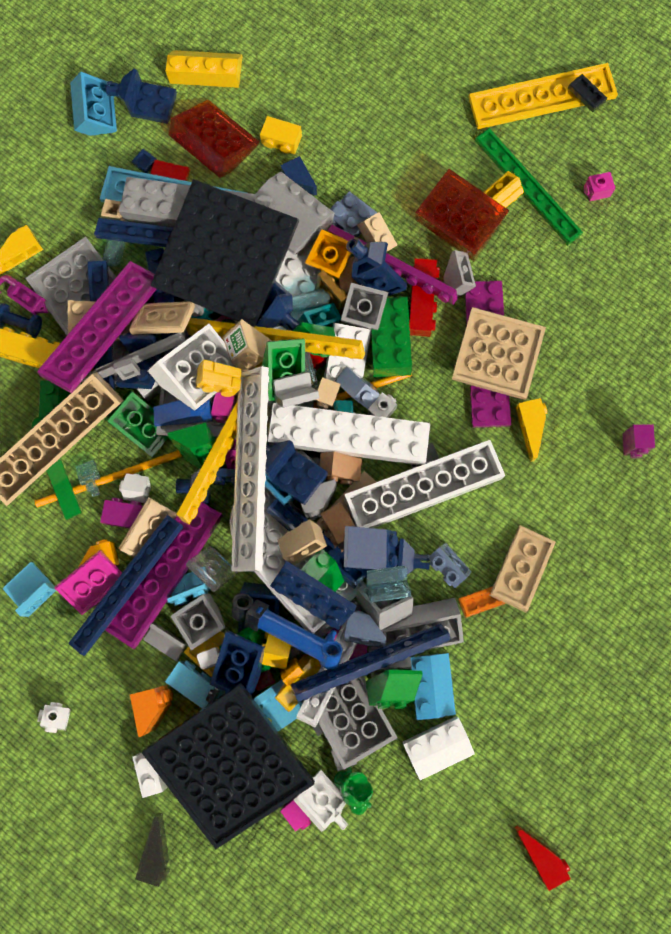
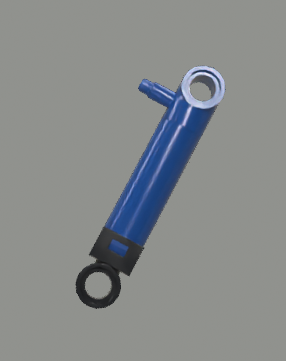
[231,593,343,669]

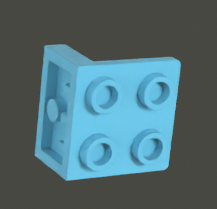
[3,562,57,617]
[167,568,212,606]
[254,680,303,731]

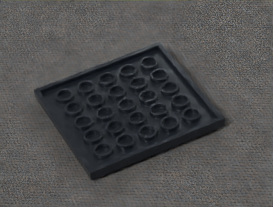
[150,179,299,327]
[142,683,315,850]

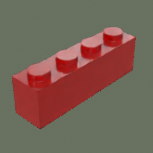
[409,258,440,337]

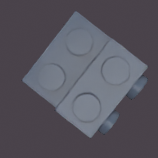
[330,191,377,238]
[428,543,472,588]

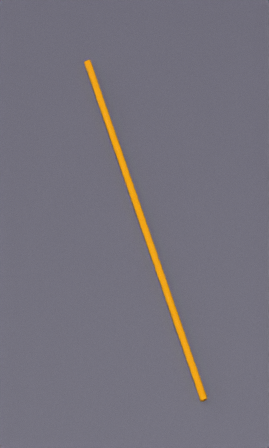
[34,373,412,508]

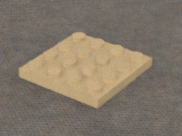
[451,307,546,400]

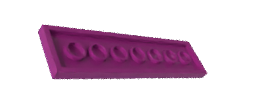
[37,261,156,393]
[465,281,511,428]
[105,502,223,649]

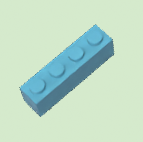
[165,660,226,708]

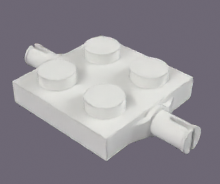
[294,770,349,832]

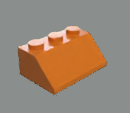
[130,685,173,737]

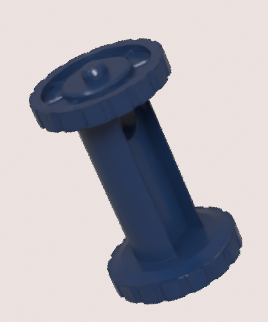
[0,303,42,338]

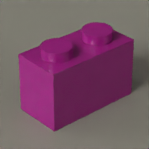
[622,424,655,458]
[100,498,143,529]

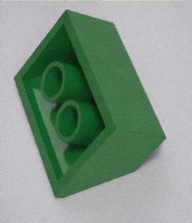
[167,423,225,469]

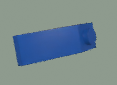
[153,399,213,427]

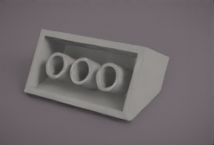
[381,598,464,650]

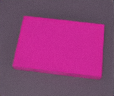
[54,550,122,615]

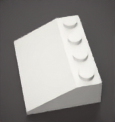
[148,324,243,411]

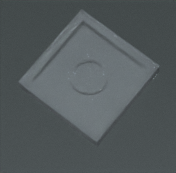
[186,546,238,592]

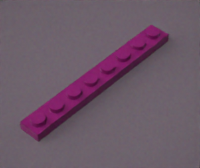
[328,225,457,305]

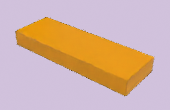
[279,657,303,686]

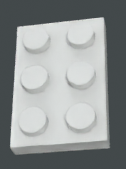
[324,323,371,381]

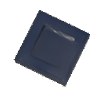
[131,149,157,173]

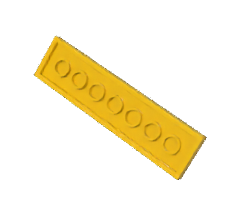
[469,63,618,129]

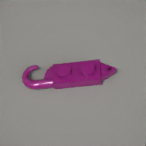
[0,275,48,315]

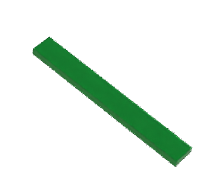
[475,128,583,245]

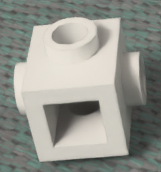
[38,702,71,733]

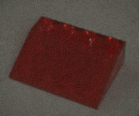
[168,100,260,178]
[415,169,509,262]

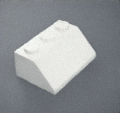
[403,716,474,780]

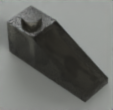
[135,813,170,887]

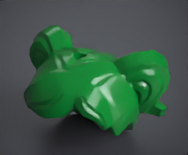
[334,767,373,815]

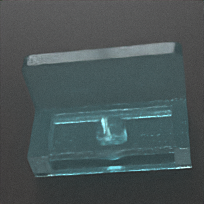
[367,566,411,602]

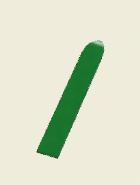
[32,417,82,520]

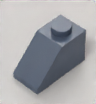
[335,366,380,409]
[344,611,386,648]

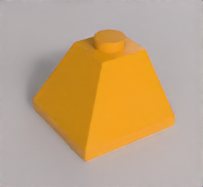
[305,229,352,279]

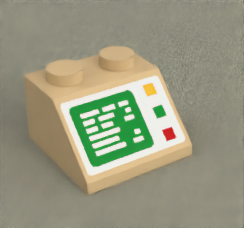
[223,319,272,372]

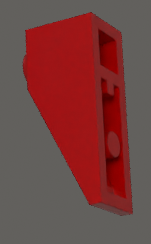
[514,825,571,891]

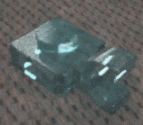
[75,460,100,497]

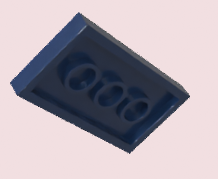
[270,561,357,630]

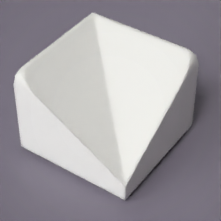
[197,647,220,669]

